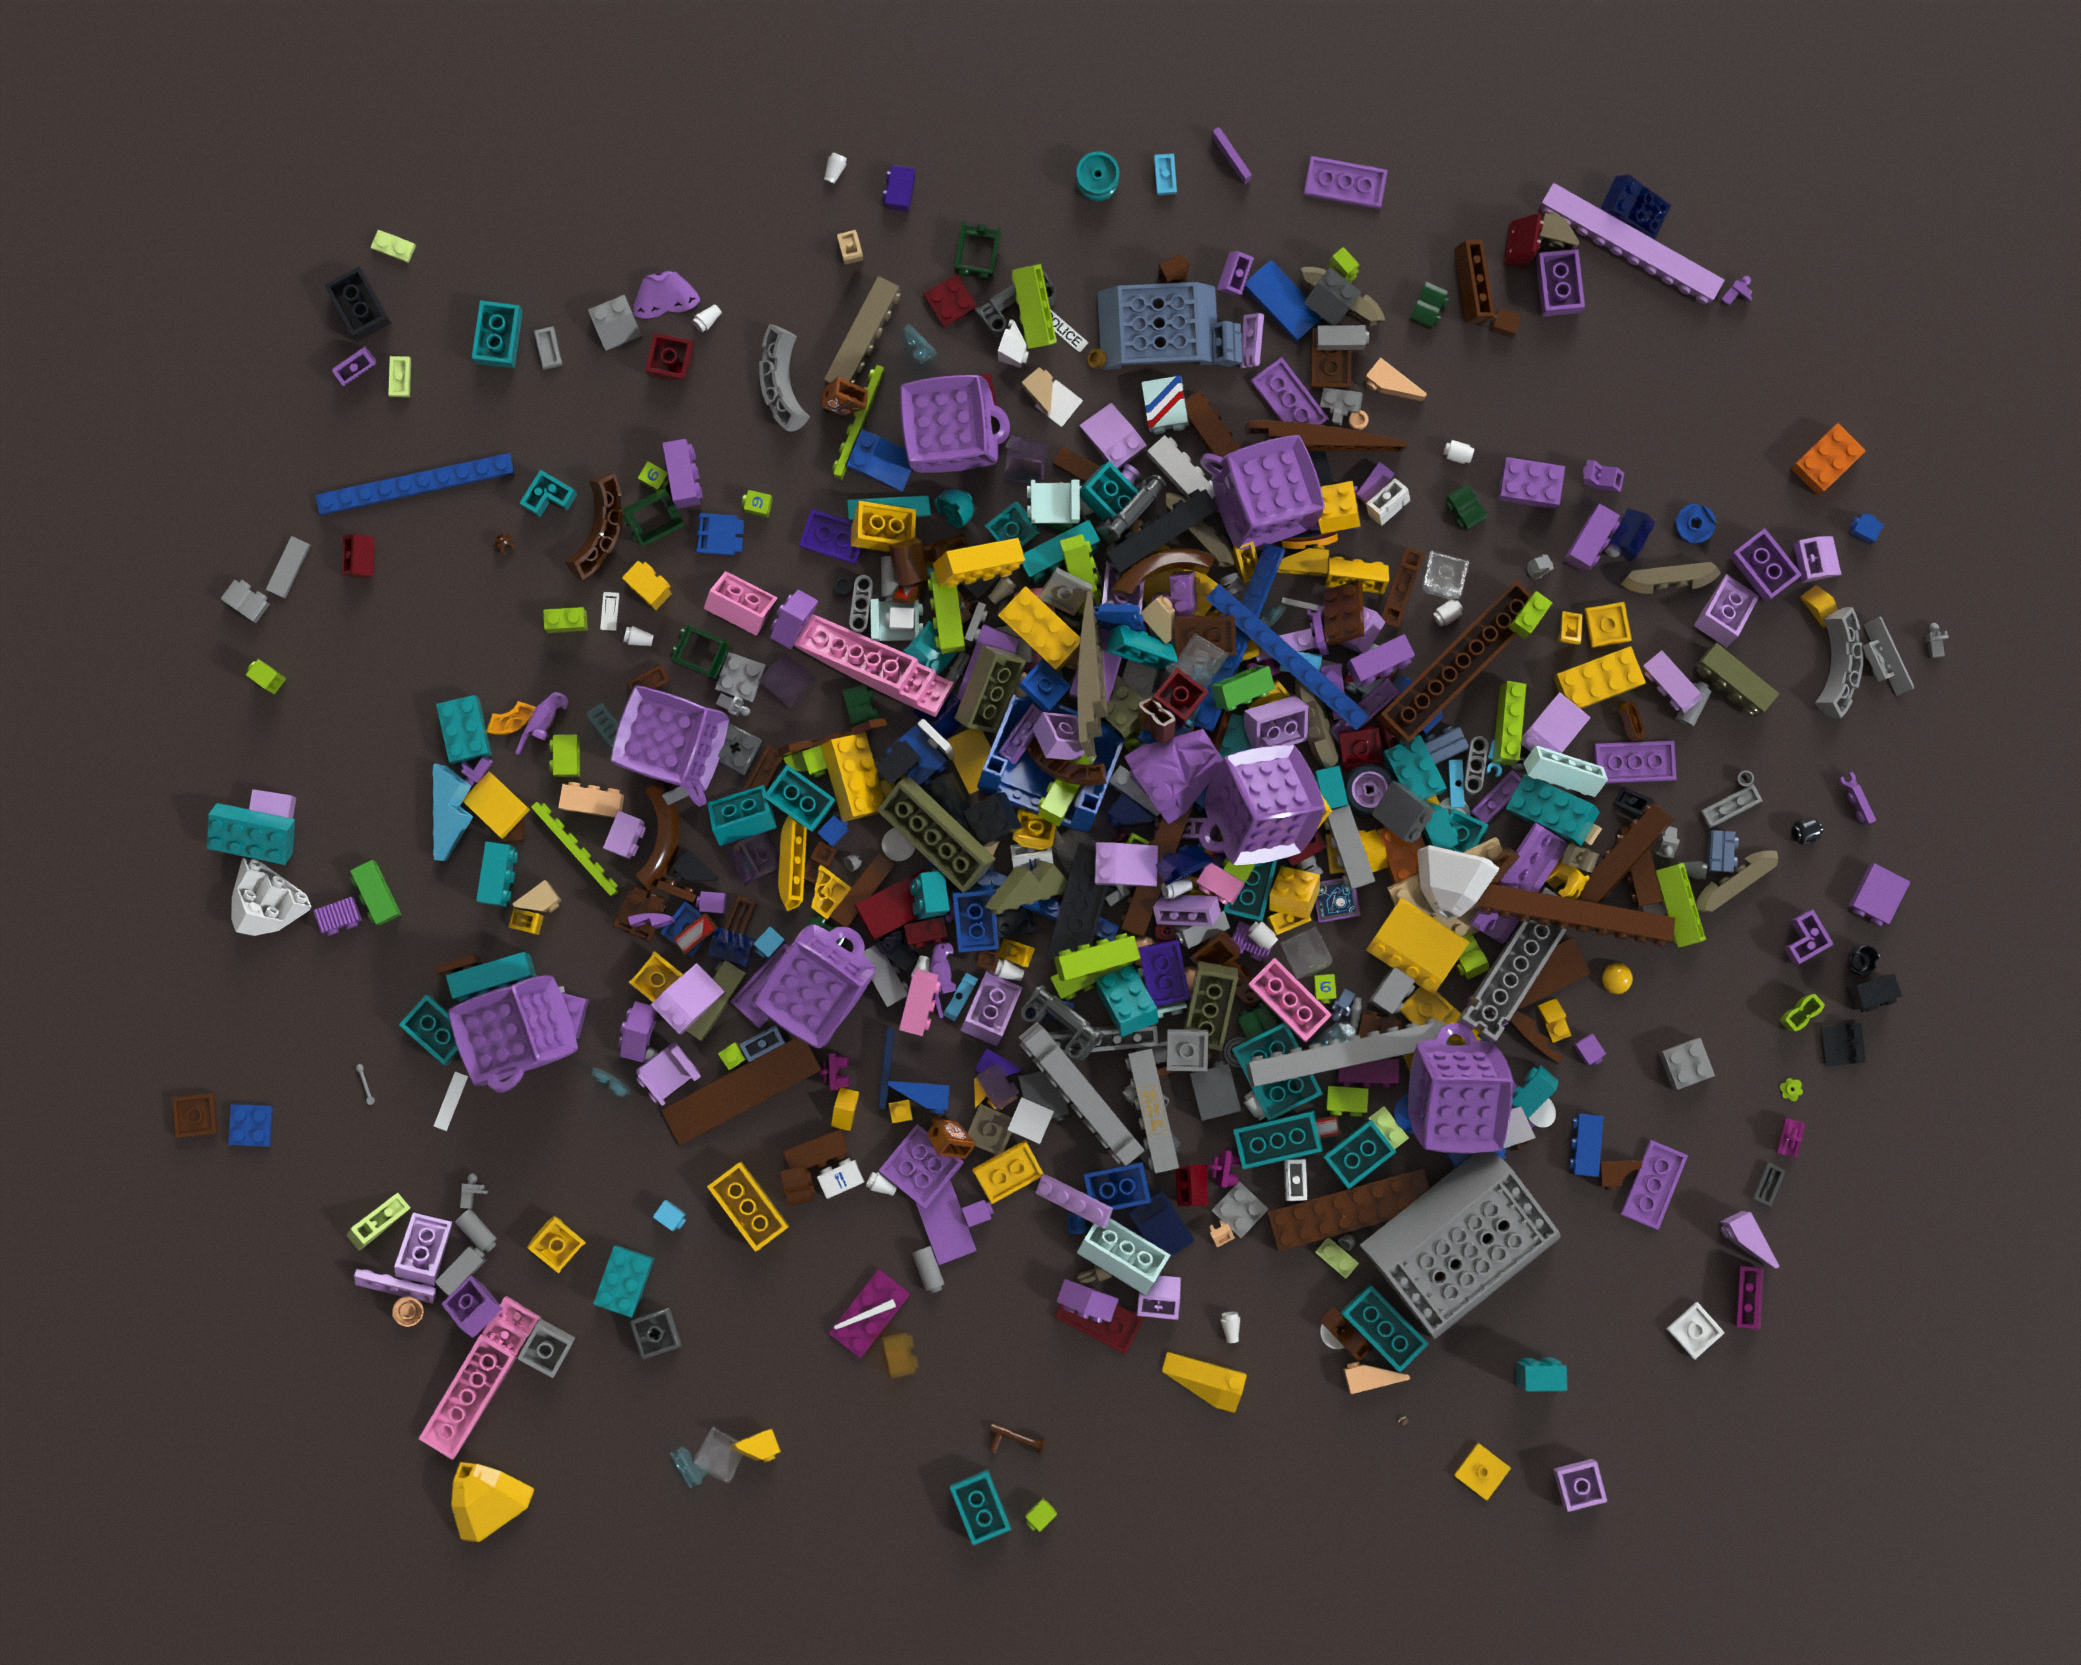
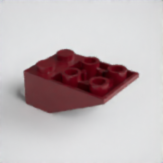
[1503,213,1544,268]

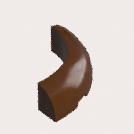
[565,473,623,580]
[1110,548,1215,601]
[636,780,681,892]

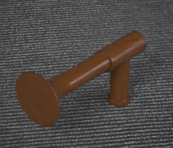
[989,1423,1047,1458]

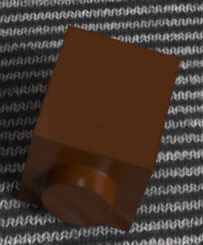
[1489,308,1522,338]

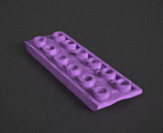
[1469,822,1568,944]

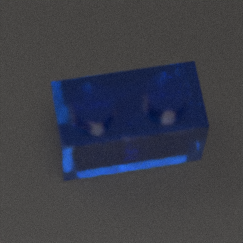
[708,928,756,966]

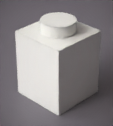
[886,607,915,631]

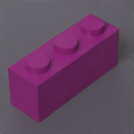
[1336,1059,1399,1087]
[1737,1266,1764,1330]

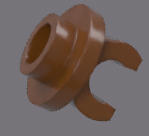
[493,533,515,555]

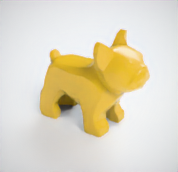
[1546,843,1590,900]

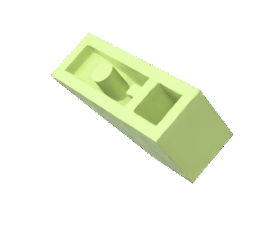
[346,1193,410,1251]

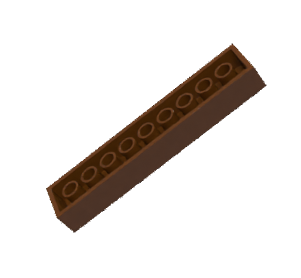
[1376,580,1532,747]

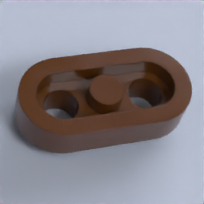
[1619,701,1645,741]

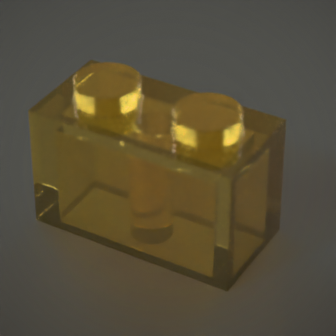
[882,1332,919,1378]

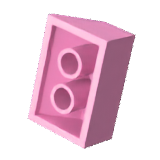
[703,571,778,635]

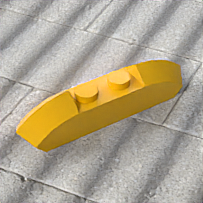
[778,815,807,911]

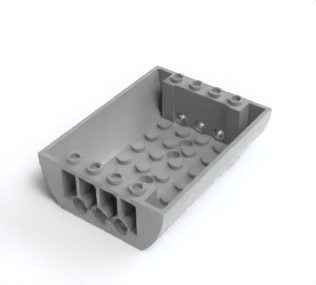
[1360,1151,1561,1340]

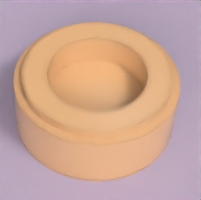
[1348,410,1368,431]

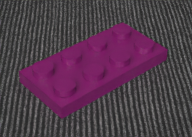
[829,1269,911,1359]

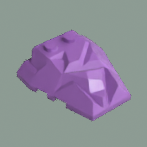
[1125,729,1223,824]

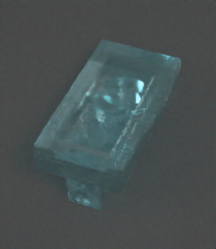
[904,324,937,364]
[670,1446,708,1489]

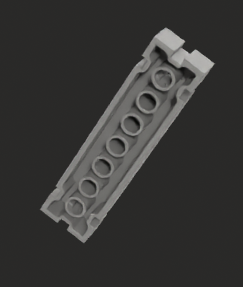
[1457,887,1567,1043]
[1019,1022,1145,1166]

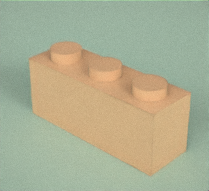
[558,782,624,818]

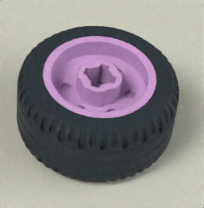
[1343,764,1394,818]

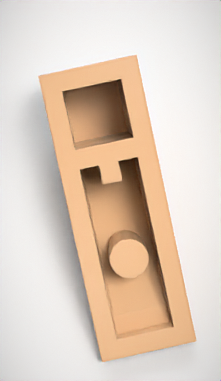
[1364,358,1427,401]
[1343,1361,1410,1394]

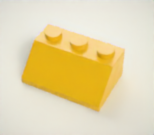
[851,501,916,552]
[1325,557,1389,594]

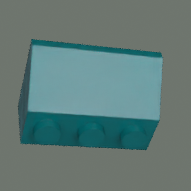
[1106,625,1177,670]
[763,765,837,832]
[707,785,777,846]

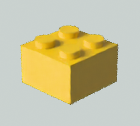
[1318,481,1361,534]
[622,561,672,611]
[1270,866,1320,919]

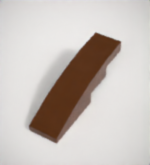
[830,852,896,927]
[1508,1010,1563,1064]

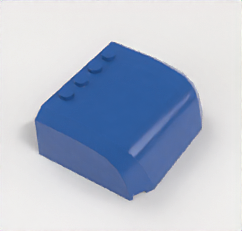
[977,695,1125,831]

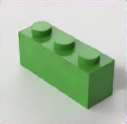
[1210,665,1275,711]
[350,860,401,926]

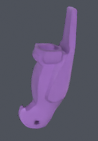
[516,692,569,755]
[929,942,956,1018]

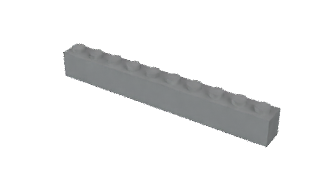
[1246,1018,1449,1087]

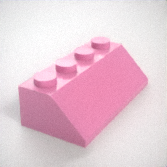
[1248,958,1332,1042]

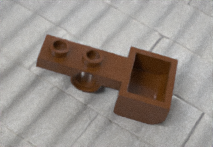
[889,534,968,586]
[1189,930,1261,1008]

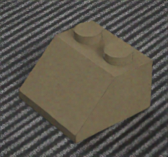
[1538,212,1579,252]

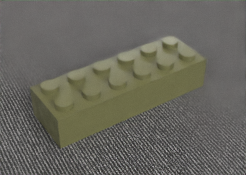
[877,777,996,893]

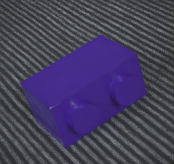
[882,165,916,212]

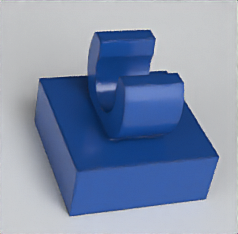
[1067,1213,1091,1234]

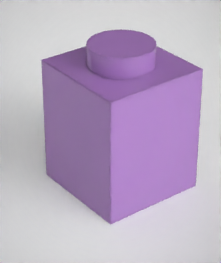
[696,892,727,915]
[1573,1034,1606,1066]
[962,1199,994,1227]

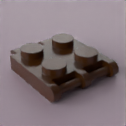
[613,885,666,943]

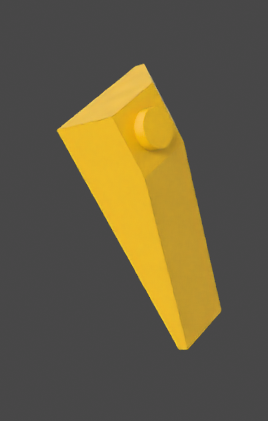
[1162,1352,1247,1413]

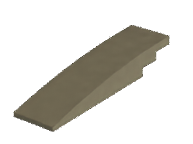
[1078,591,1108,757]

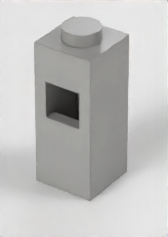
[1316,325,1369,350]
[1174,908,1230,949]
[435,1246,487,1296]

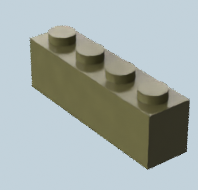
[686,960,747,1041]

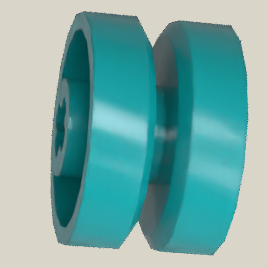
[1076,152,1119,201]

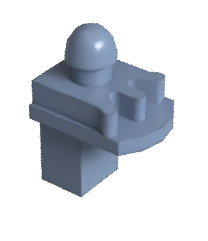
[1331,989,1356,1023]

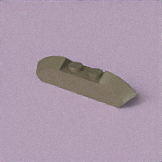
[1300,267,1385,326]
[1165,492,1235,567]
[1621,562,1721,594]
[1295,678,1338,769]
[1696,851,1778,913]

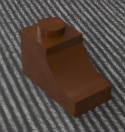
[1598,1160,1642,1190]

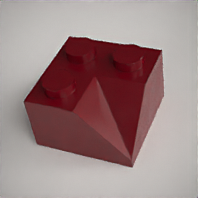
[645,333,695,380]
[1152,668,1209,729]

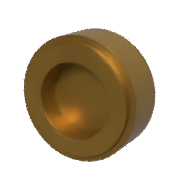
[1088,348,1107,369]

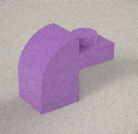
[1583,460,1624,492]

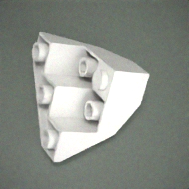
[1417,845,1499,921]
[231,858,311,936]

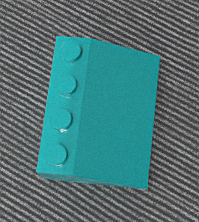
[1232,1022,1323,1121]

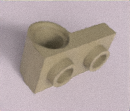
[1562,844,1599,873]

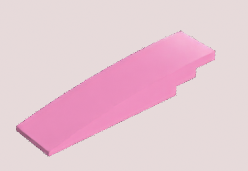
[794,614,954,717]
[419,1296,541,1460]

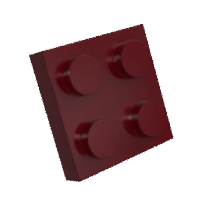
[923,274,977,328]
[1338,725,1383,771]

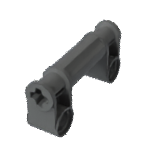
[974,268,1057,338]
[1095,474,1167,544]
[1021,985,1103,1061]

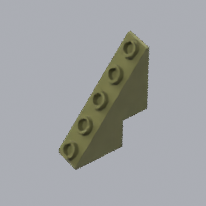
[985,860,1067,914]

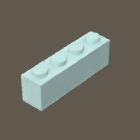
[1524,745,1608,797]

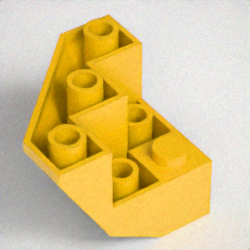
[452,1462,534,1542]

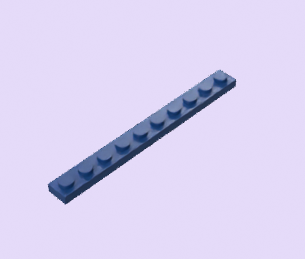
[315,453,515,515]
[1193,543,1285,733]
[1205,583,1370,731]
[928,861,1119,941]

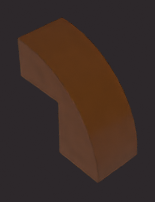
[1320,1307,1373,1361]

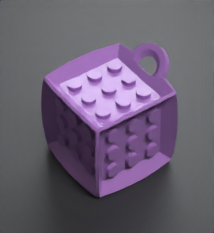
[900,375,1010,473]
[1200,435,1325,550]
[610,686,729,807]
[1199,745,1325,865]
[754,924,876,1048]
[449,975,578,1093]
[1408,1023,1513,1153]

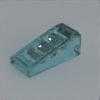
[586,702,619,747]

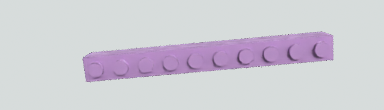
[1539,183,1725,305]

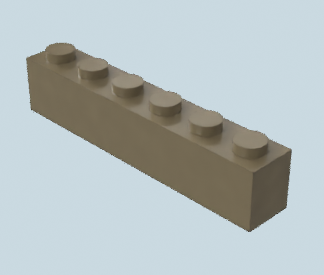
[824,276,901,385]

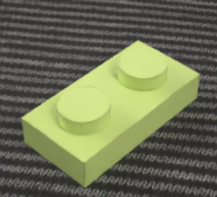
[371,230,416,264]
[389,356,411,397]
[1368,1106,1409,1149]
[1315,1238,1359,1278]

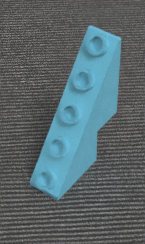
[432,764,473,861]

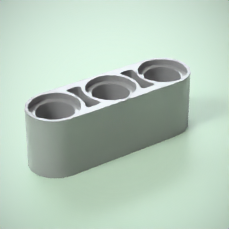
[849,575,873,634]
[1463,736,1488,795]

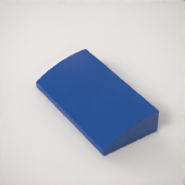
[1243,260,1323,344]

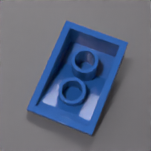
[847,430,912,492]
[953,885,999,952]
[888,1081,950,1114]
[1084,1162,1151,1210]

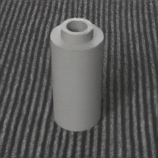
[881,556,900,602]
[1675,681,1711,728]
[455,1209,497,1253]
[912,1246,945,1294]

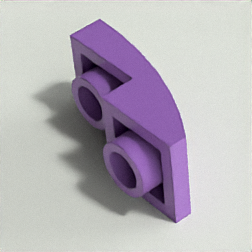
[1355,462,1395,504]

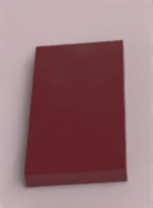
[854,869,926,941]
[1054,1281,1144,1355]

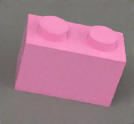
[1197,862,1245,905]

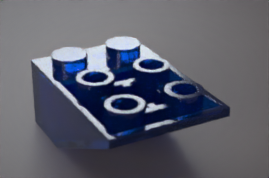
[1600,175,1671,239]
[1128,1190,1195,1258]

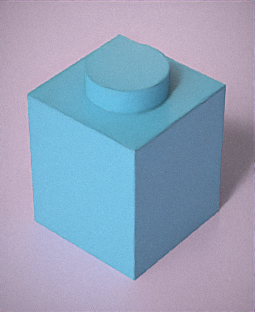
[754,927,786,958]
[653,1200,686,1231]

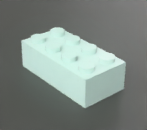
[1077,1218,1170,1295]

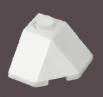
[998,319,1029,368]

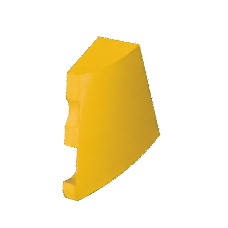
[811,865,851,920]

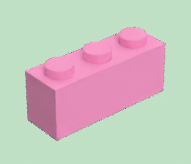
[899,969,941,1036]

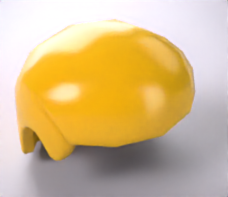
[1602,962,1633,994]

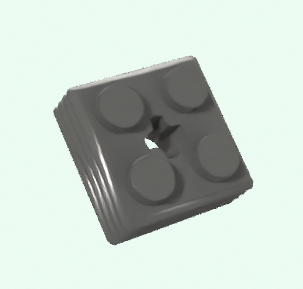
[718,723,762,776]
[630,1308,681,1360]

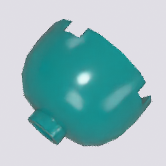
[935,488,974,529]

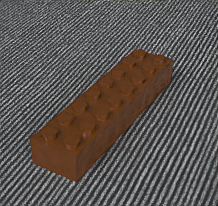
[1266,1168,1429,1251]

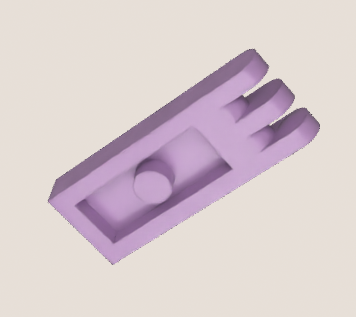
[1240,313,1264,368]

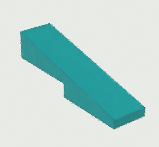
[847,496,931,522]

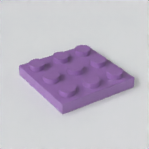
[879,1124,964,1210]

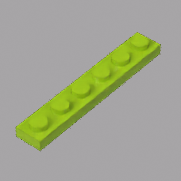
[832,365,885,480]
[531,802,619,897]

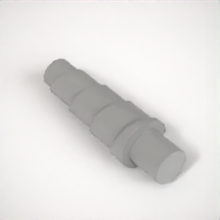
[1350,997,1363,1035]

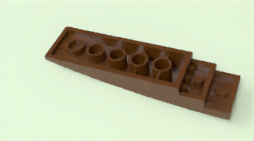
[1245,420,1408,452]
[661,1037,822,1146]

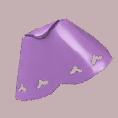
[633,271,700,319]

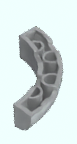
[759,324,810,431]
[1815,607,1863,719]

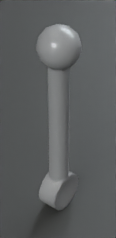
[356,1064,375,1105]

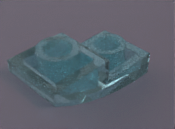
[1261,604,1287,629]
[1310,1018,1356,1047]
[592,1068,631,1097]

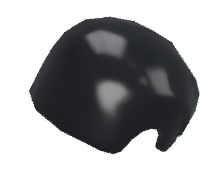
[1847,945,1880,976]

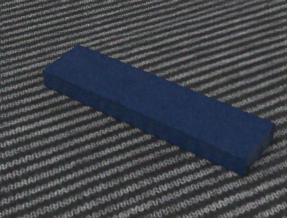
[878,1028,895,1109]

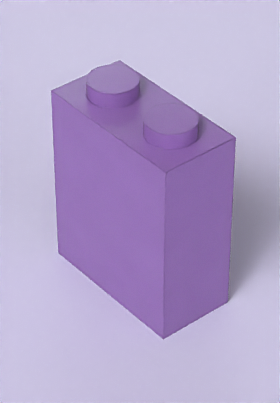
[1848,863,1910,927]

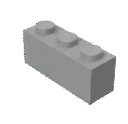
[863,946,909,1008]

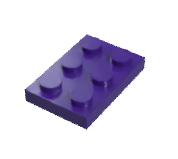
[799,509,862,565]
[1138,939,1190,1006]

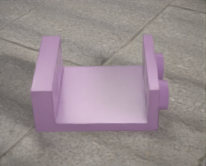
[636,1041,701,1106]

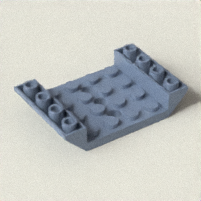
[1097,282,1217,370]

